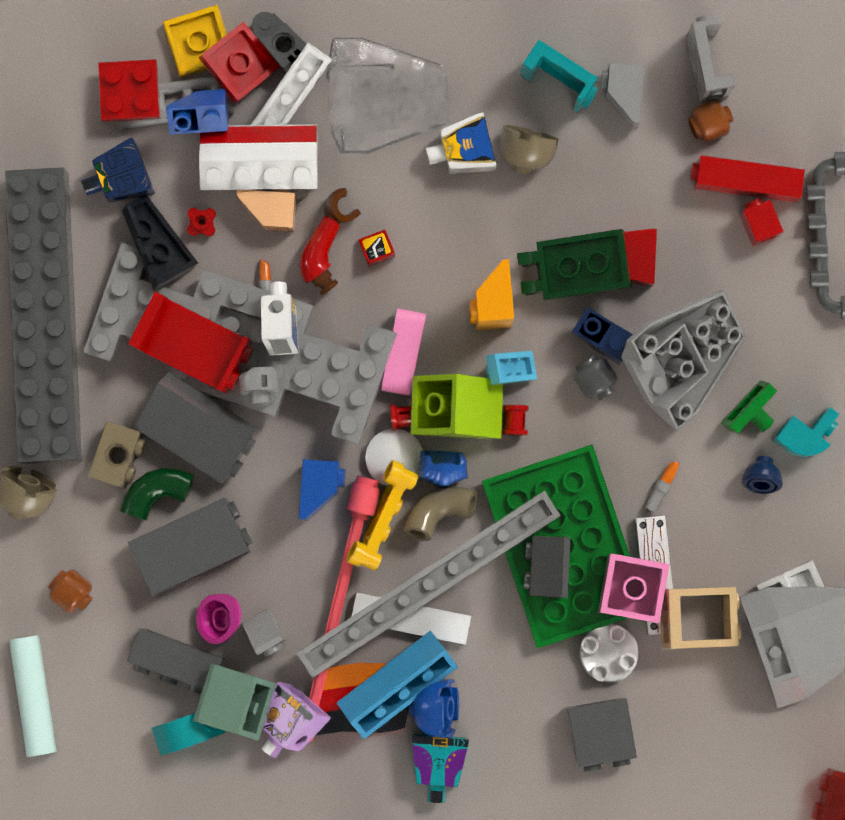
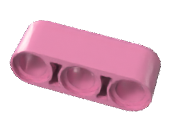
[381,308,426,396]

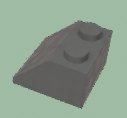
[523,536,570,598]

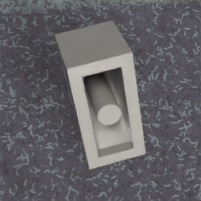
[601,63,645,128]

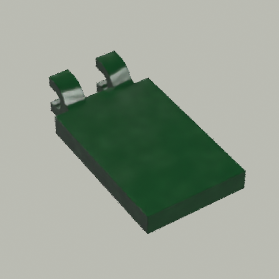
[517,229,632,301]

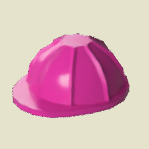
[196,594,242,644]

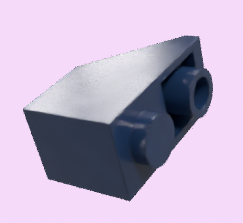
[572,307,633,365]

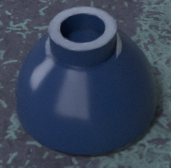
[741,456,783,494]

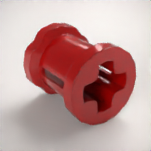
[390,404,412,431]
[502,405,529,436]

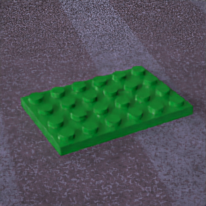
[481,444,630,649]

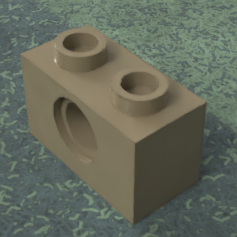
[88,421,146,489]

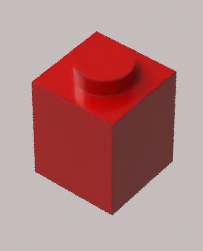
[740,198,784,246]

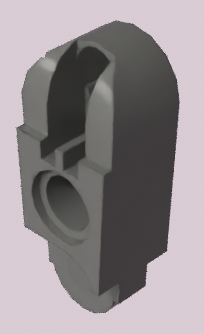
[252,12,320,84]

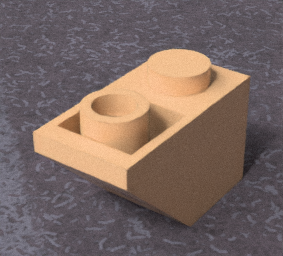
[236,189,296,232]

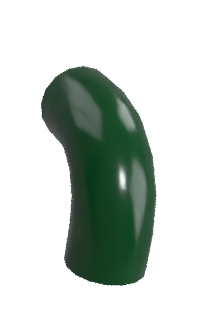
[119,468,194,521]

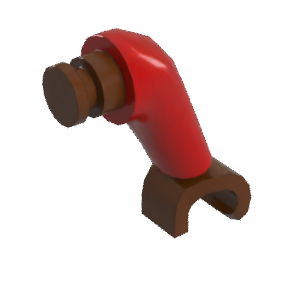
[299,188,361,295]

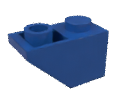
[166,89,229,135]

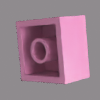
[598,553,670,623]

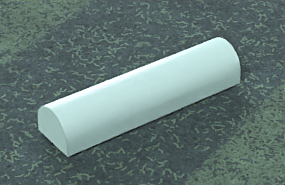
[9,635,57,757]

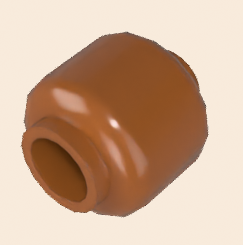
[688,100,733,142]
[48,569,93,613]

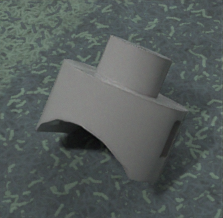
[239,367,279,405]

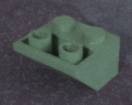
[193,664,276,741]

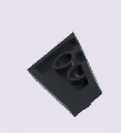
[122,194,198,290]

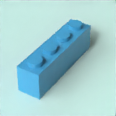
[337,630,458,739]

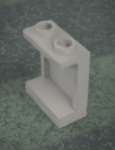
[686,15,735,103]

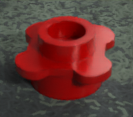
[187,207,216,237]

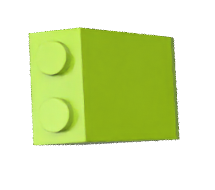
[411,374,503,439]

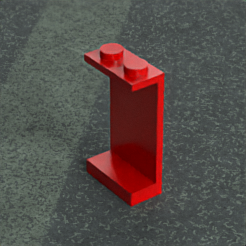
[128,291,254,394]

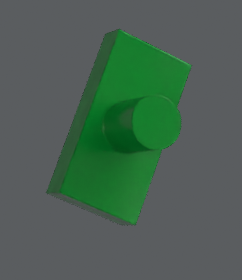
[721,380,777,434]

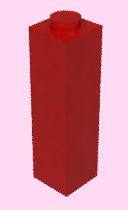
[690,155,805,203]

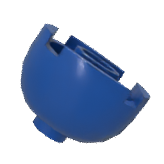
[409,679,459,738]

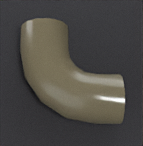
[404,487,477,541]

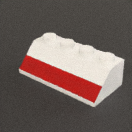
[199,124,318,190]

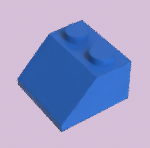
[299,459,346,521]

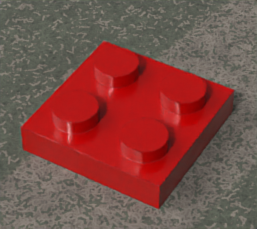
[198,21,280,103]
[98,59,160,122]

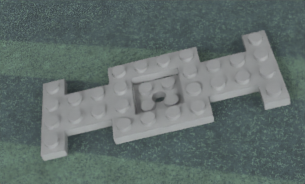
[83,243,397,445]

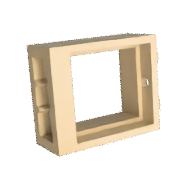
[660,587,742,649]

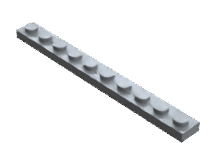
[297,491,561,678]

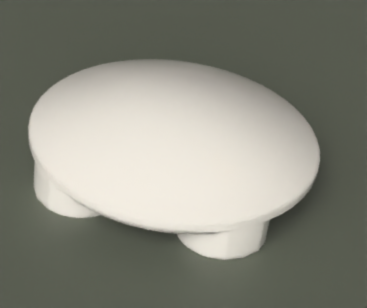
[365,429,423,486]
[580,624,639,683]

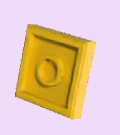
[163,5,227,78]

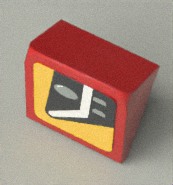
[358,229,395,267]

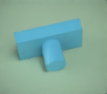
[485,351,537,385]

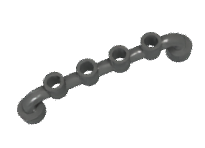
[806,152,845,319]

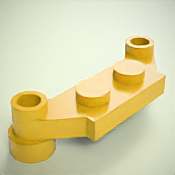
[346,460,418,571]

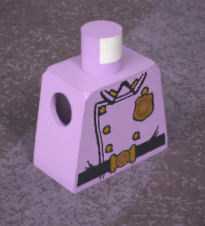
[262,681,331,758]

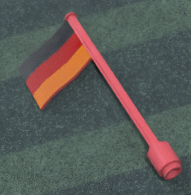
[309,476,409,742]

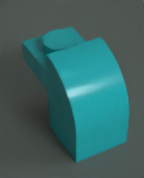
[772,407,839,457]
[151,712,226,756]

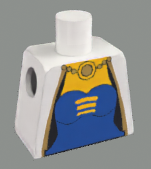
[426,112,497,174]
[261,281,299,356]

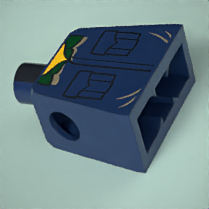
[81,137,155,202]

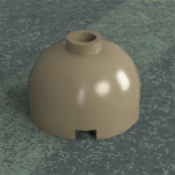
[500,125,559,174]
[0,466,57,520]

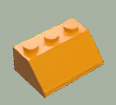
[469,259,514,331]

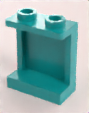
[520,40,599,113]

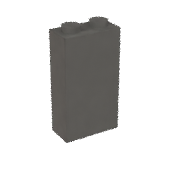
[134,372,258,484]
[128,498,253,596]

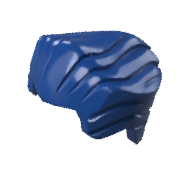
[417,450,468,488]

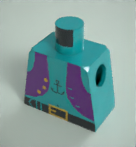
[412,734,469,803]

